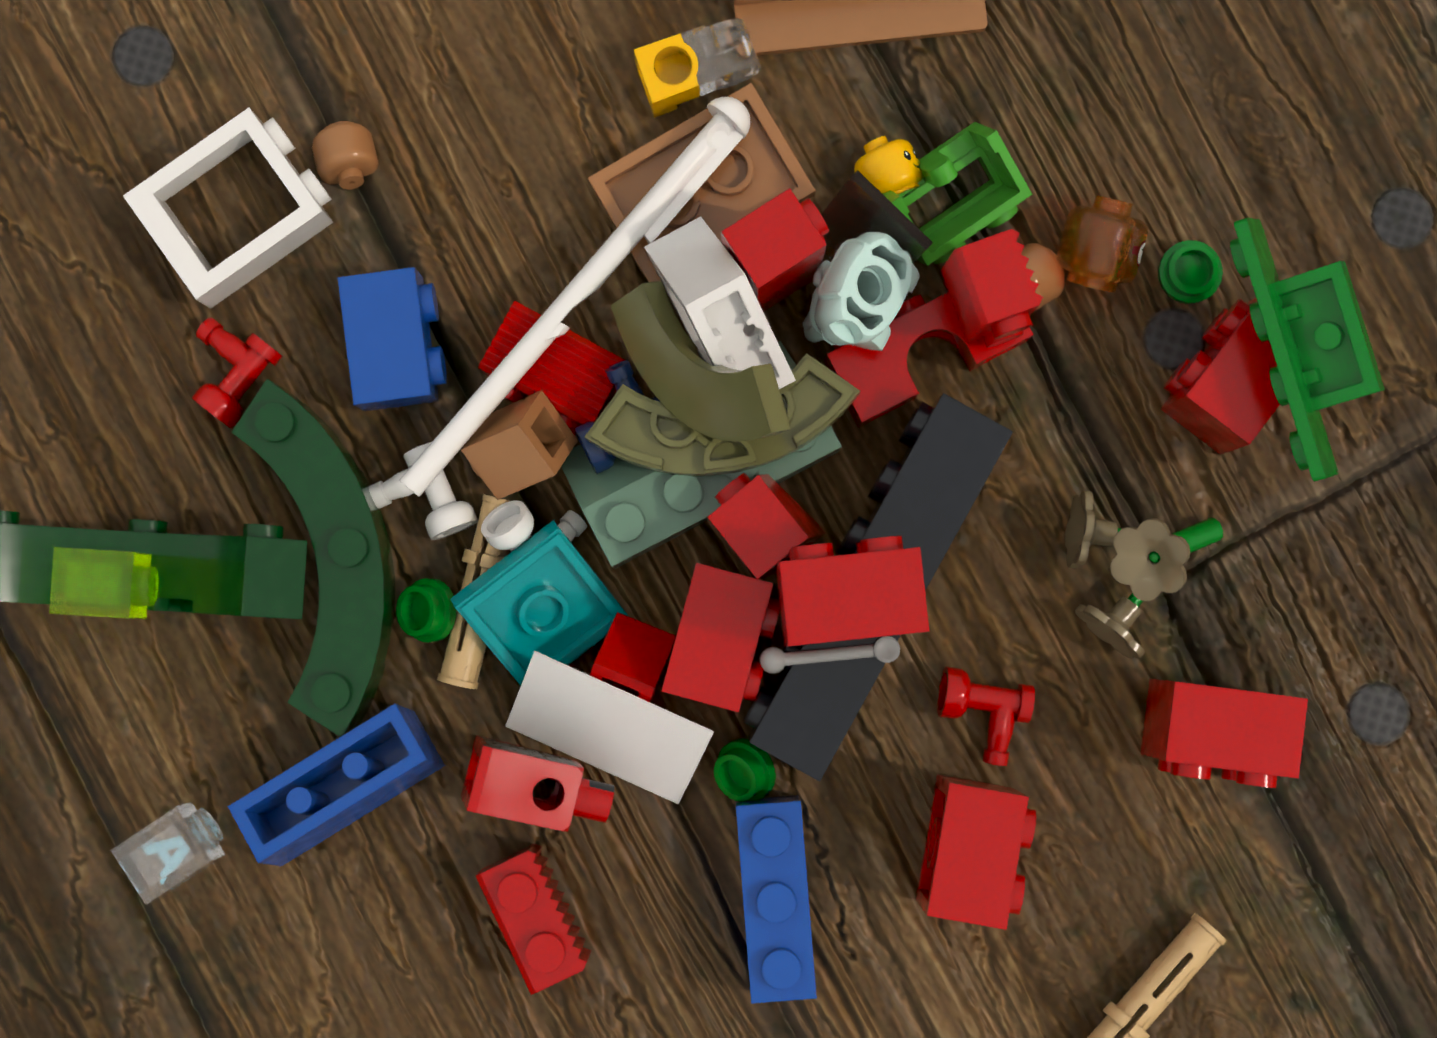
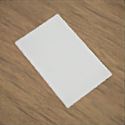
[505,651,714,804]

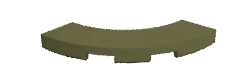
[610,281,791,442]
[585,353,860,476]

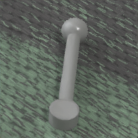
[760,636,900,674]

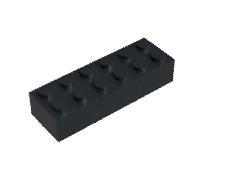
[744,393,1013,782]

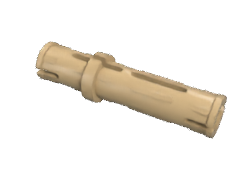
[437,494,510,689]
[1087,913,1227,1038]

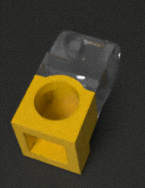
[633,18,761,118]

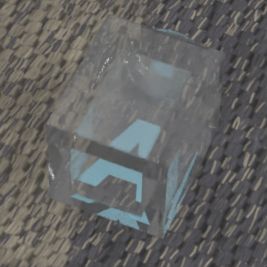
[110,802,226,905]

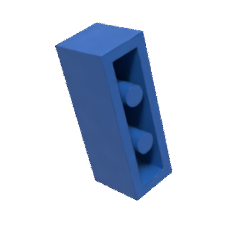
[227,703,445,866]
[735,795,817,1004]

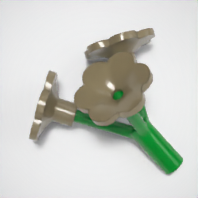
[1065,490,1223,659]

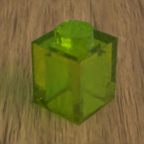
[49,547,159,619]

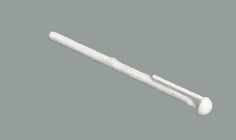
[399,97,751,497]

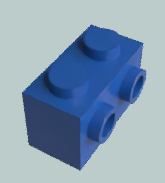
[337,267,447,411]

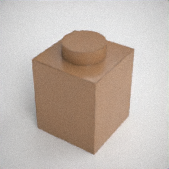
[461,390,578,500]

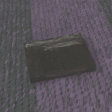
[821,170,933,265]

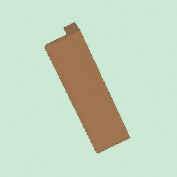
[733,0,988,57]

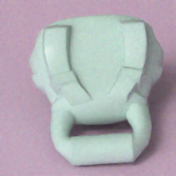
[803,232,920,351]

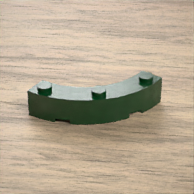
[231,379,395,737]
[0,510,307,619]

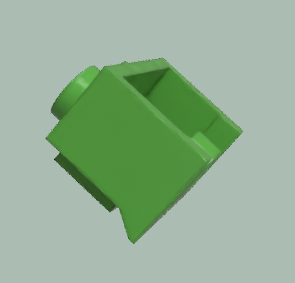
[877,122,1033,266]

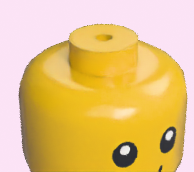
[854,135,923,203]

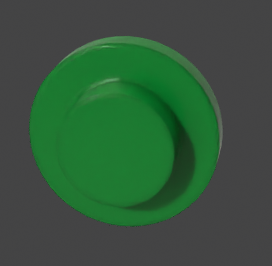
[1158,240,1223,304]
[396,578,457,642]
[714,738,776,802]

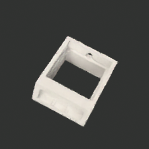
[123,108,333,309]
[644,216,796,389]

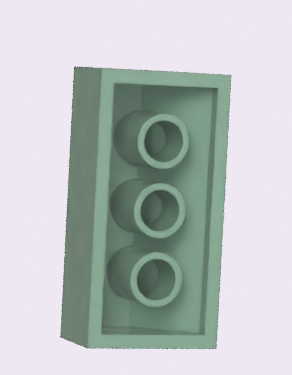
[561,341,842,569]

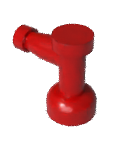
[192,317,283,429]
[937,666,1035,766]

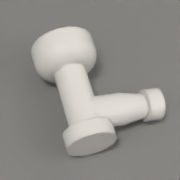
[368,442,478,540]
[481,500,587,552]

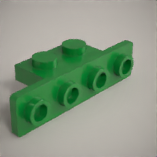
[1230,217,1385,482]

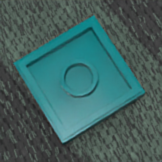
[451,520,628,686]

